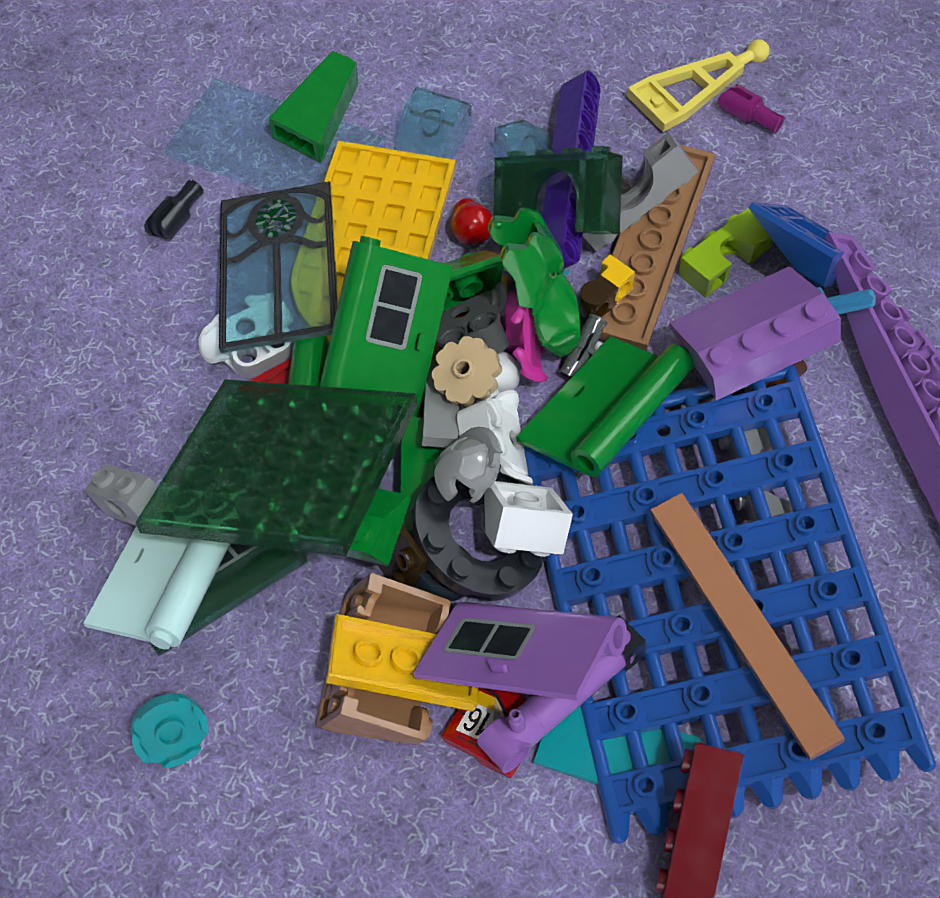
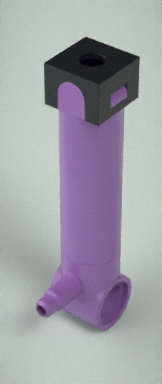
[477,615,646,773]

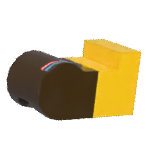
[579,254,635,318]

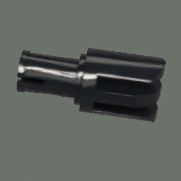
[144,179,204,239]

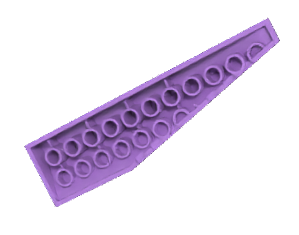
[825,232,940,524]

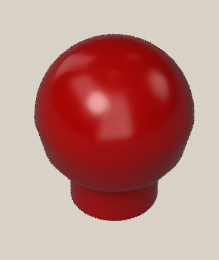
[451,198,493,246]

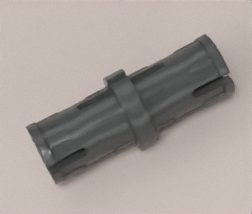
[558,313,608,379]

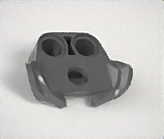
[417,282,509,354]

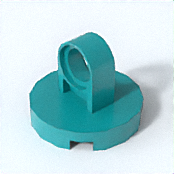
[129,693,209,768]

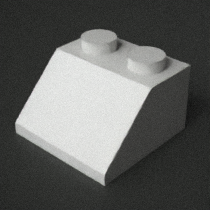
[484,481,573,557]

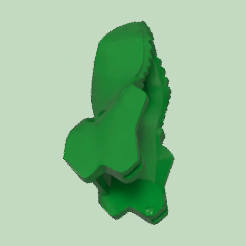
[488,207,581,358]

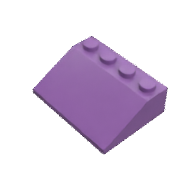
[669,266,841,401]

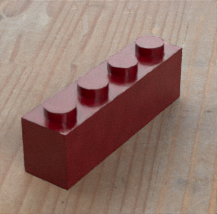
[655,741,744,898]

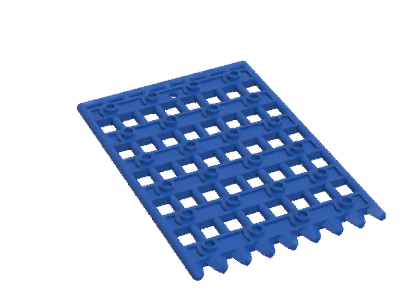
[521,364,936,844]

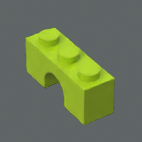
[678,207,773,298]

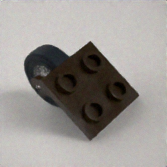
[373,524,472,602]

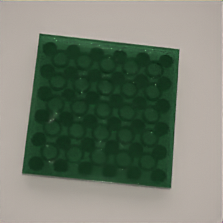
[135,379,418,556]

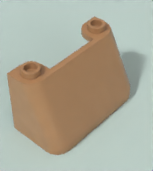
[316,573,451,745]

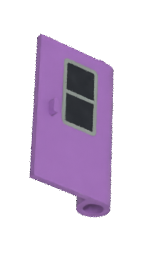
[413,602,627,701]

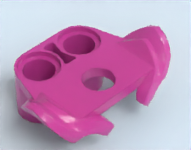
[504,292,547,382]

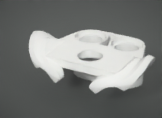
[198,295,294,378]
[457,390,533,485]

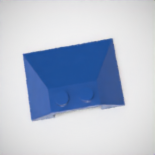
[749,202,866,288]

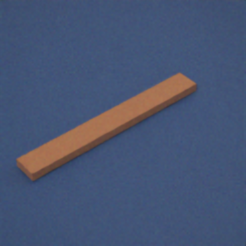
[651,493,845,761]

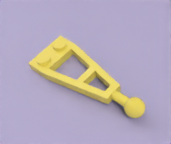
[626,39,770,132]

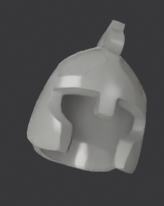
[434,426,503,503]

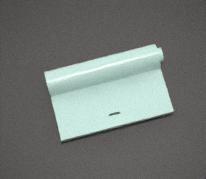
[83,483,251,649]

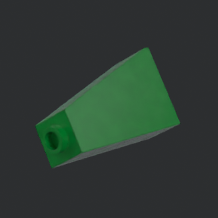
[269,50,359,163]
[401,414,459,535]

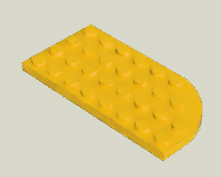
[292,141,456,341]

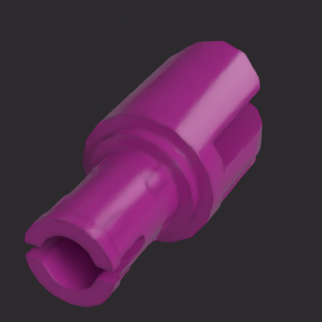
[718,84,785,134]

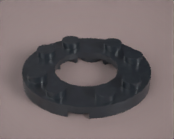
[410,475,544,601]

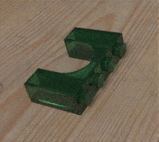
[493,146,623,235]

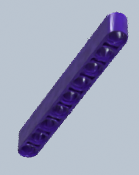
[542,70,601,269]

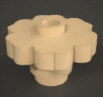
[432,336,503,407]

